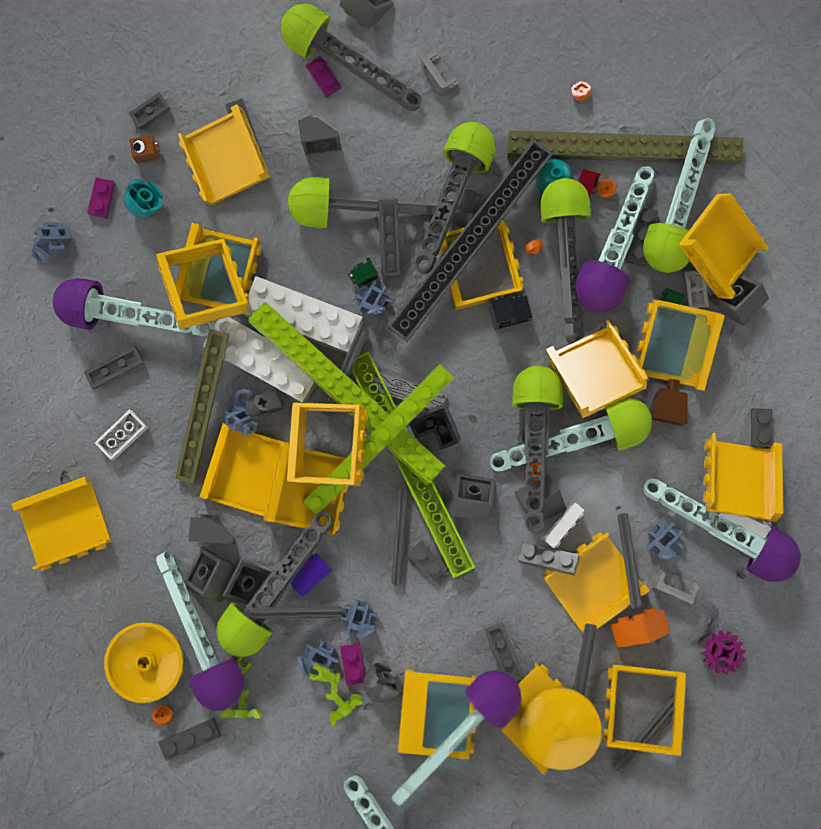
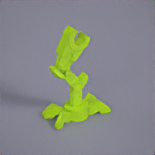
[221,657,263,719]
[309,663,363,727]

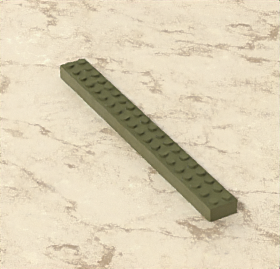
[507,130,743,164]

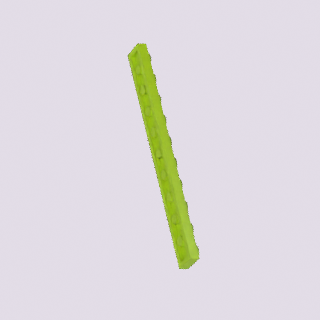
[303,363,455,514]

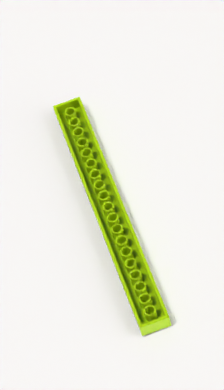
[248,302,445,485]
[352,351,475,578]

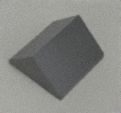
[514,475,567,526]
[223,559,271,604]

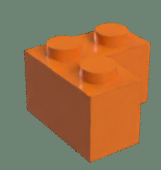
[611,608,670,648]

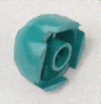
[535,159,573,195]
[123,179,163,218]

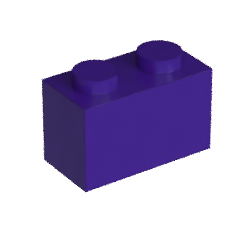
[289,553,332,597]

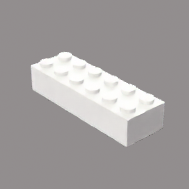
[243,276,363,354]
[203,317,316,403]

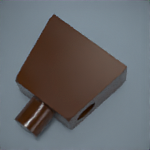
[649,379,688,426]

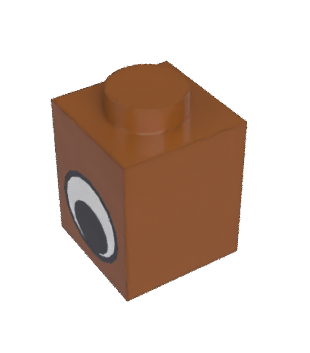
[129,135,160,163]

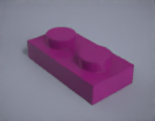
[305,56,341,98]
[87,177,116,219]
[340,642,365,686]

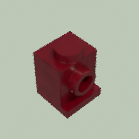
[578,169,601,196]

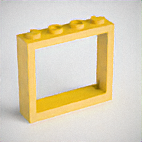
[440,220,524,310]
[156,238,250,330]
[287,403,368,486]
[603,664,686,756]

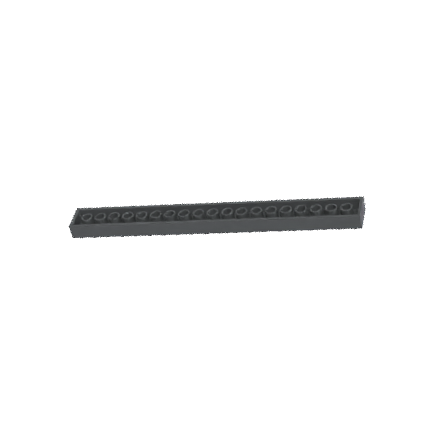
[388,140,553,343]

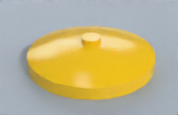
[104,622,184,703]
[520,688,602,770]

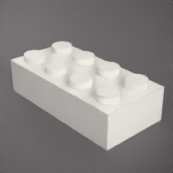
[95,409,149,461]
[542,502,585,548]
[720,513,771,539]

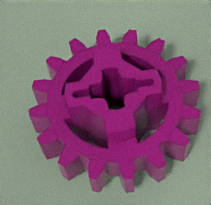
[701,630,746,675]

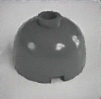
[364,663,404,703]

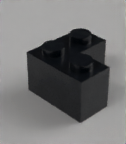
[489,294,533,330]
[409,403,461,450]

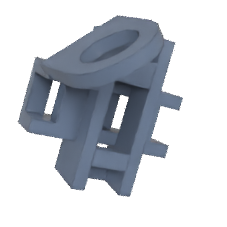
[32,222,71,264]
[355,280,391,318]
[223,389,259,436]
[648,522,684,559]
[341,599,378,640]
[298,641,338,676]

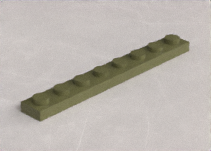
[175,329,230,484]

